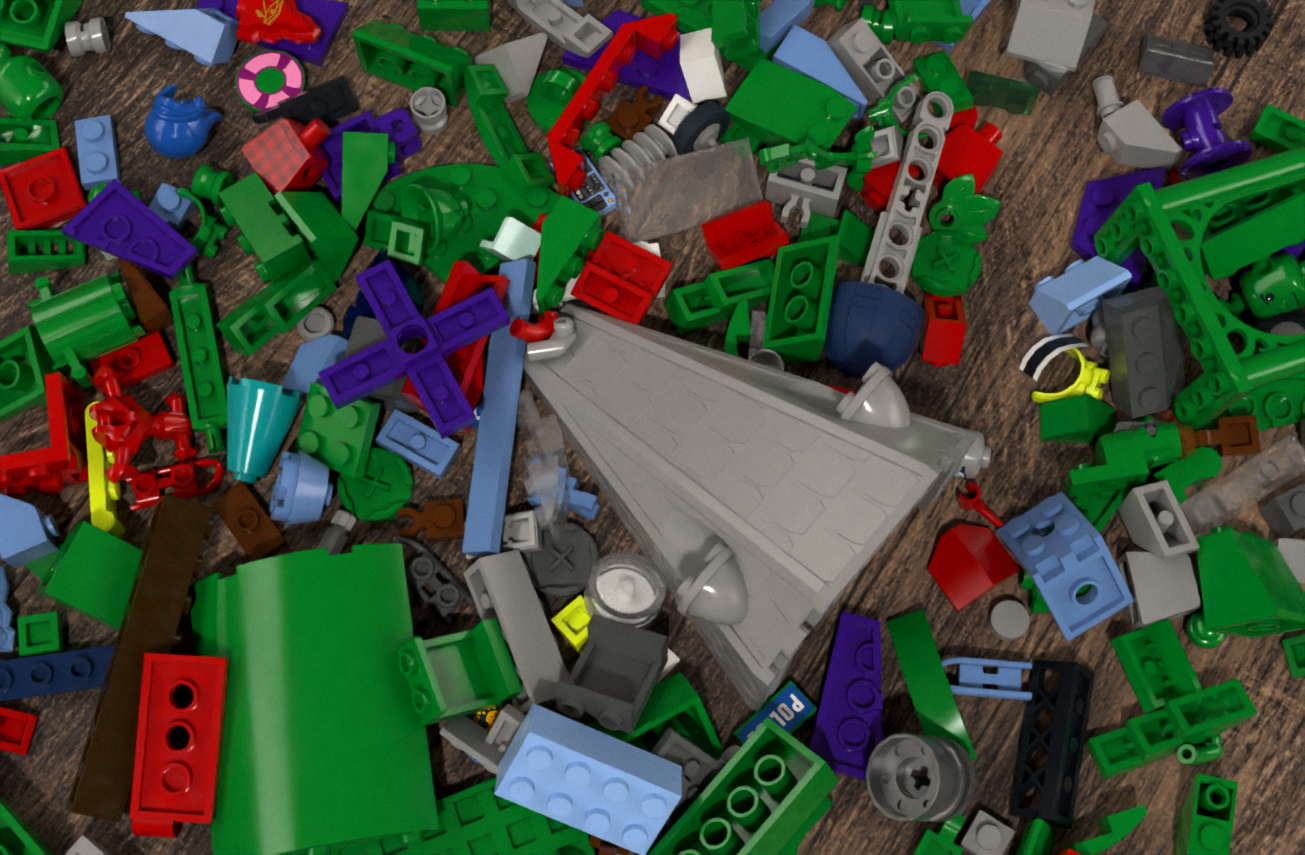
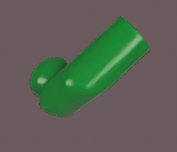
[1177,734,1224,767]

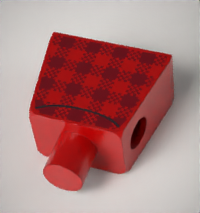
[241,118,331,201]

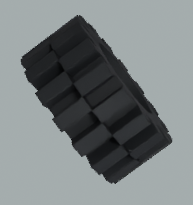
[1203,0,1274,59]

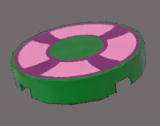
[235,50,308,117]

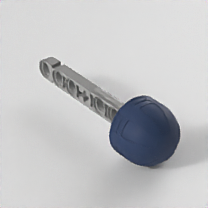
[823,91,954,379]

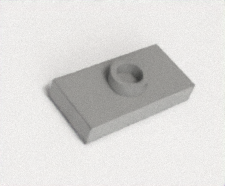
[464,510,543,562]

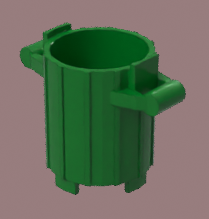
[27,272,146,388]

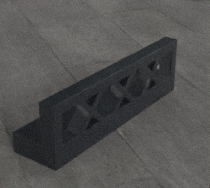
[1009,660,1095,829]

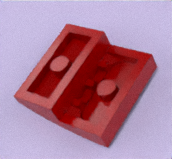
[570,230,674,325]

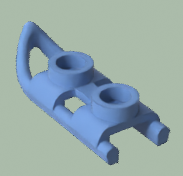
[941,656,1032,701]

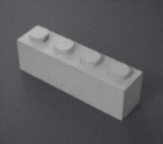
[463,549,570,715]

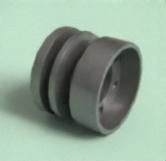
[866,733,976,822]

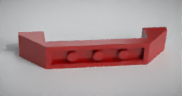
[547,13,680,197]

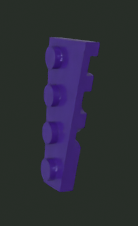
[809,611,883,782]

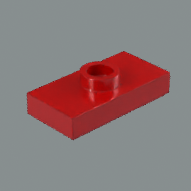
[89,331,175,397]

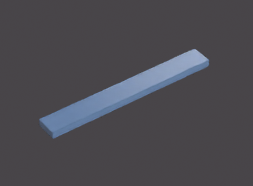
[462,258,536,556]

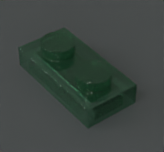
[966,70,1040,115]

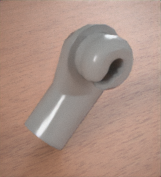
[527,317,577,362]

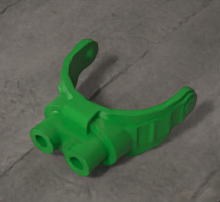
[867,73,930,139]
[176,187,229,259]

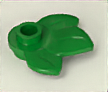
[929,173,1001,243]

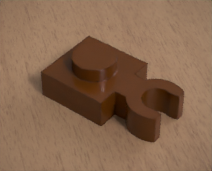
[605,85,663,141]
[398,498,465,542]

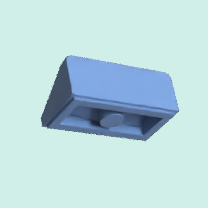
[760,0,815,53]

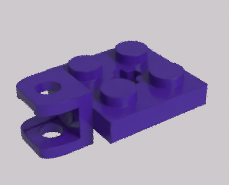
[319,109,422,205]

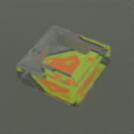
[747,311,767,358]

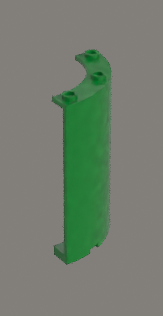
[188,543,439,855]

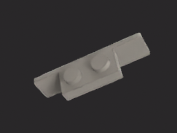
[439,704,526,774]

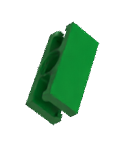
[711,0,760,61]

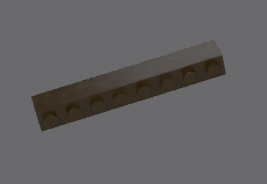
[66,494,214,823]

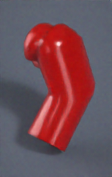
[510,310,559,343]

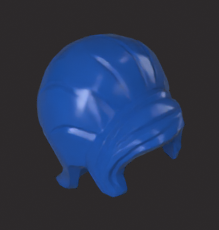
[144,83,223,159]

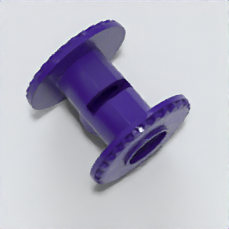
[1162,88,1253,180]

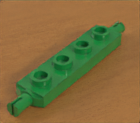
[169,264,227,454]

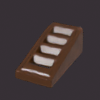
[119,258,174,334]

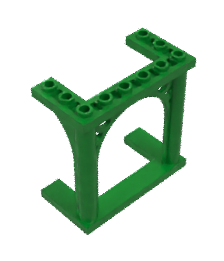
[1093,145,1305,434]

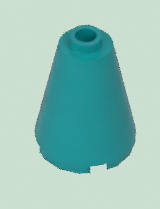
[227,376,304,484]

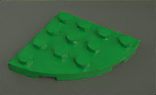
[365,164,560,285]

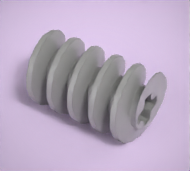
[598,124,678,200]

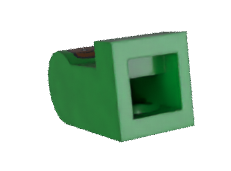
[1144,446,1222,506]

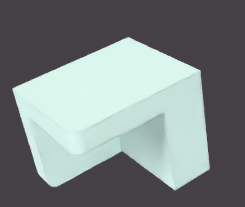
[479,217,541,262]

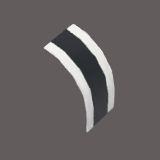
[1019,333,1088,381]

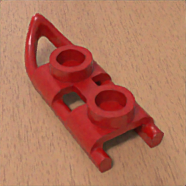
[126,459,224,511]

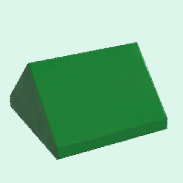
[273,191,359,283]

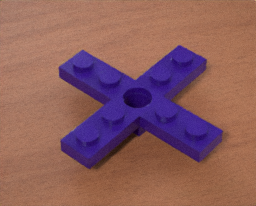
[318,259,511,439]

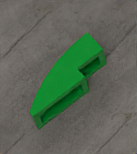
[663,258,775,335]
[216,259,337,356]

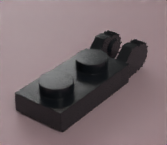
[252,75,358,126]

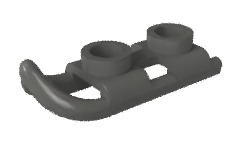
[391,536,475,626]

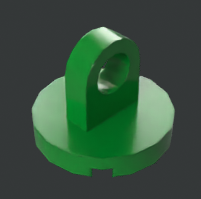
[526,68,592,134]

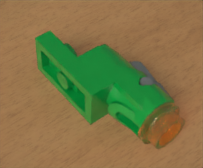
[1063,421,1196,498]

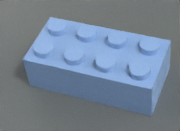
[494,703,682,855]

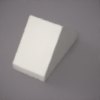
[680,28,728,104]

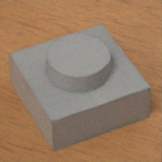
[958,810,1015,855]

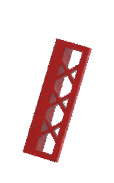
[401,260,510,411]

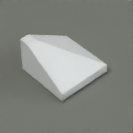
[657,94,698,135]

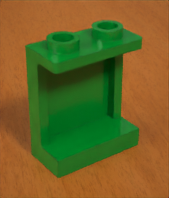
[888,0,974,44]
[397,618,523,726]

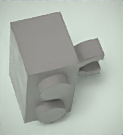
[765,158,848,229]

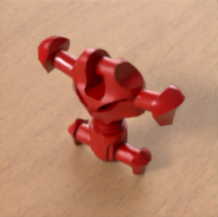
[89,366,197,485]

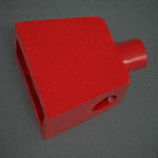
[917,123,1003,194]

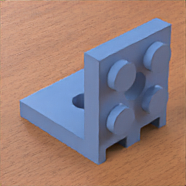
[996,491,1135,642]

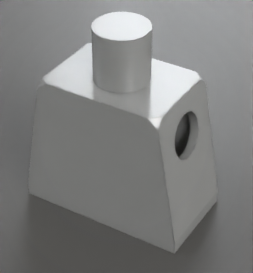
[1116,551,1202,632]

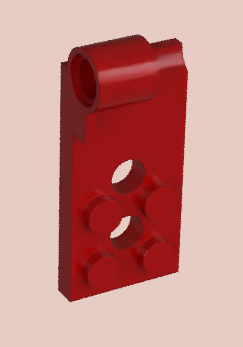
[129,652,230,838]

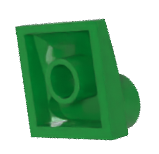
[0,325,55,422]

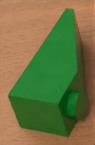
[0,117,60,166]
[341,132,395,232]

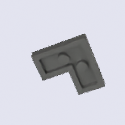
[650,727,725,828]

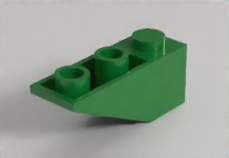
[536,195,604,317]

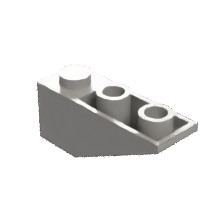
[826,17,923,123]

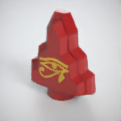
[236,0,322,44]

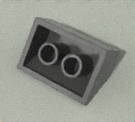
[1102,285,1186,419]

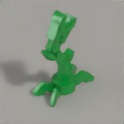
[759,125,878,191]

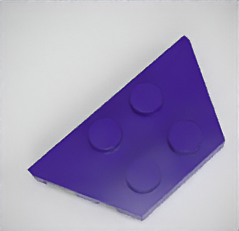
[562,9,690,101]
[1071,167,1166,292]

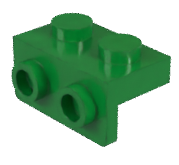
[1111,618,1202,714]

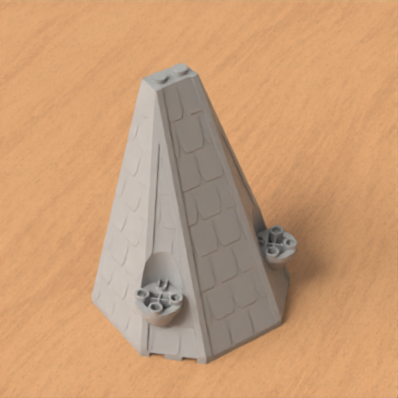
[522,303,975,713]

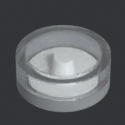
[584,552,666,630]

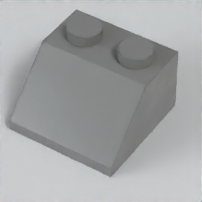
[1005,0,1095,72]

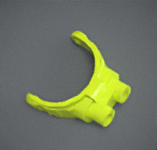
[1031,348,1110,403]

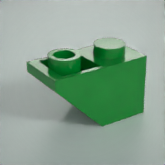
[1173,773,1238,855]

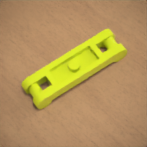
[85,401,125,539]

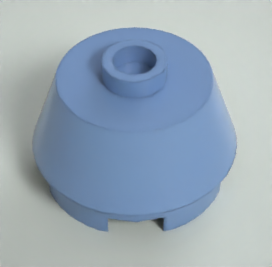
[269,450,333,526]

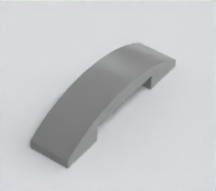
[506,0,613,58]

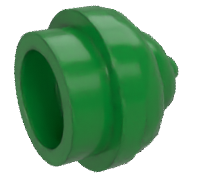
[1186,610,1227,649]

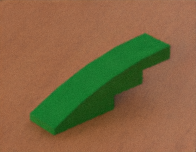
[1086,679,1258,780]

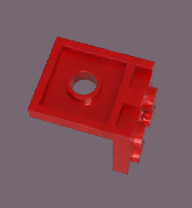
[0,372,89,499]

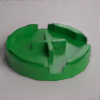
[910,230,982,297]
[336,447,414,524]

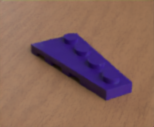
[195,0,349,67]

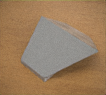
[472,32,548,103]

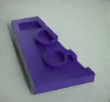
[61,179,199,280]

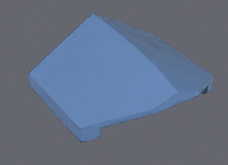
[281,334,349,400]

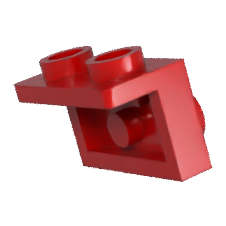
[701,199,790,271]

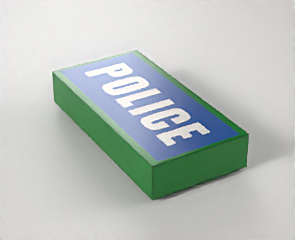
[733,680,818,746]

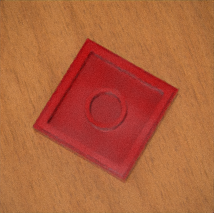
[0,146,87,230]

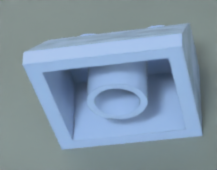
[1029,256,1132,336]

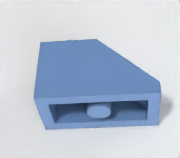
[0,493,60,569]

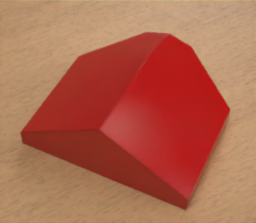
[927,524,1020,612]

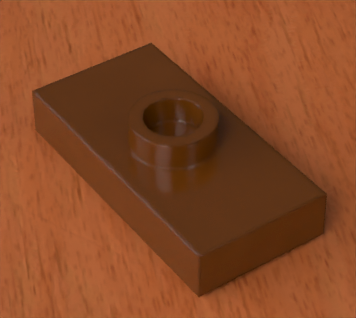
[211,482,288,561]

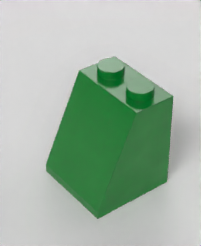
[35,521,142,632]
[1196,526,1305,639]

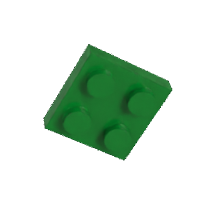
[294,382,381,478]

